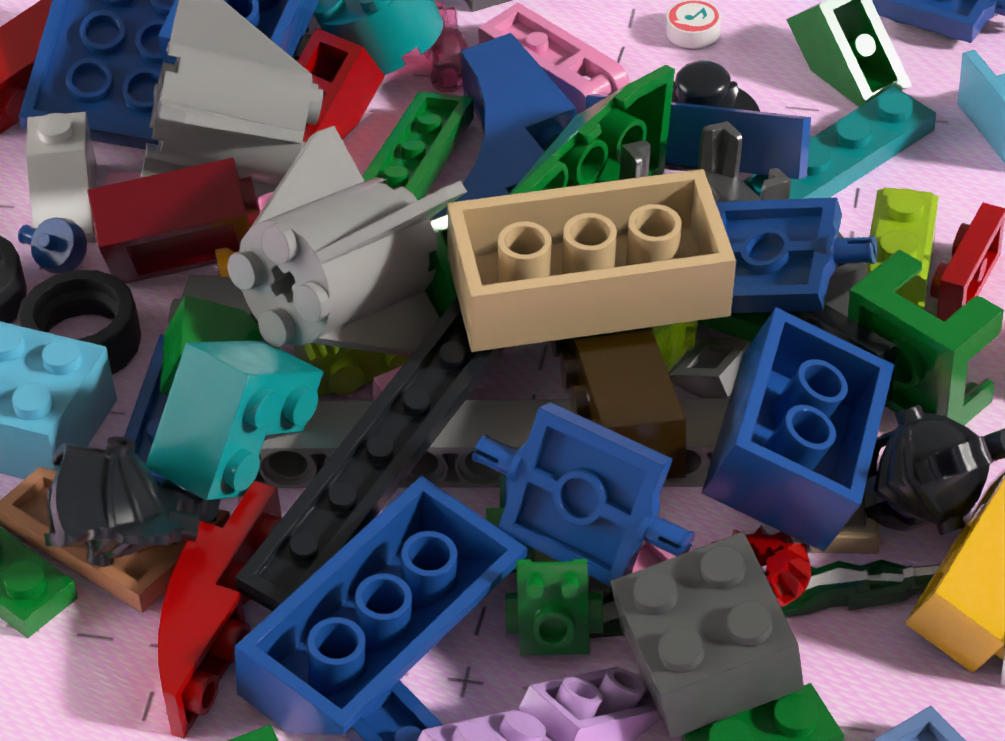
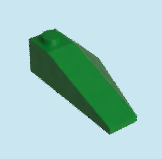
[509,65,675,195]

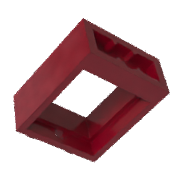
[87,157,261,284]

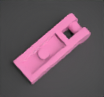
[478,3,630,115]

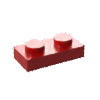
[930,202,1005,321]

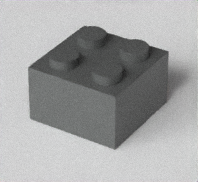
[610,531,804,739]

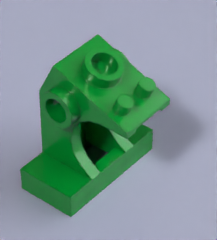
[486,508,604,655]

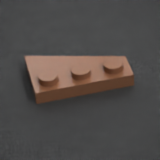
[0,467,230,613]

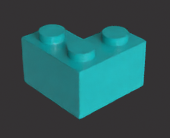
[146,340,324,500]

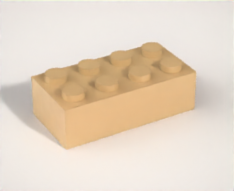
[447,169,736,352]

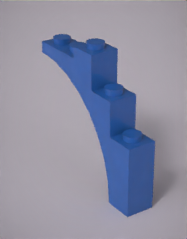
[432,33,577,219]

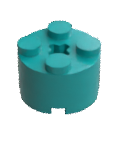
[314,0,444,75]

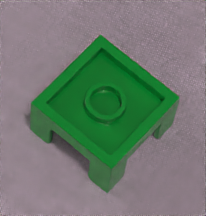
[848,249,1004,426]

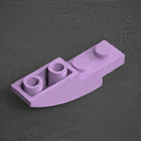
[418,666,661,741]

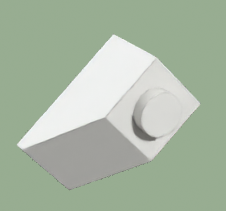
[26,112,97,243]

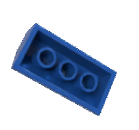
[235,475,528,735]

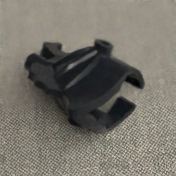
[864,405,1005,536]
[44,436,221,567]

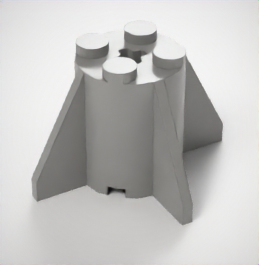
[140,0,324,196]
[228,126,467,357]

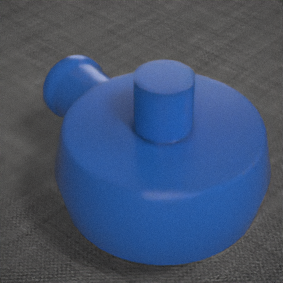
[17,217,87,273]

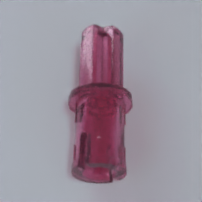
[424,2,467,93]

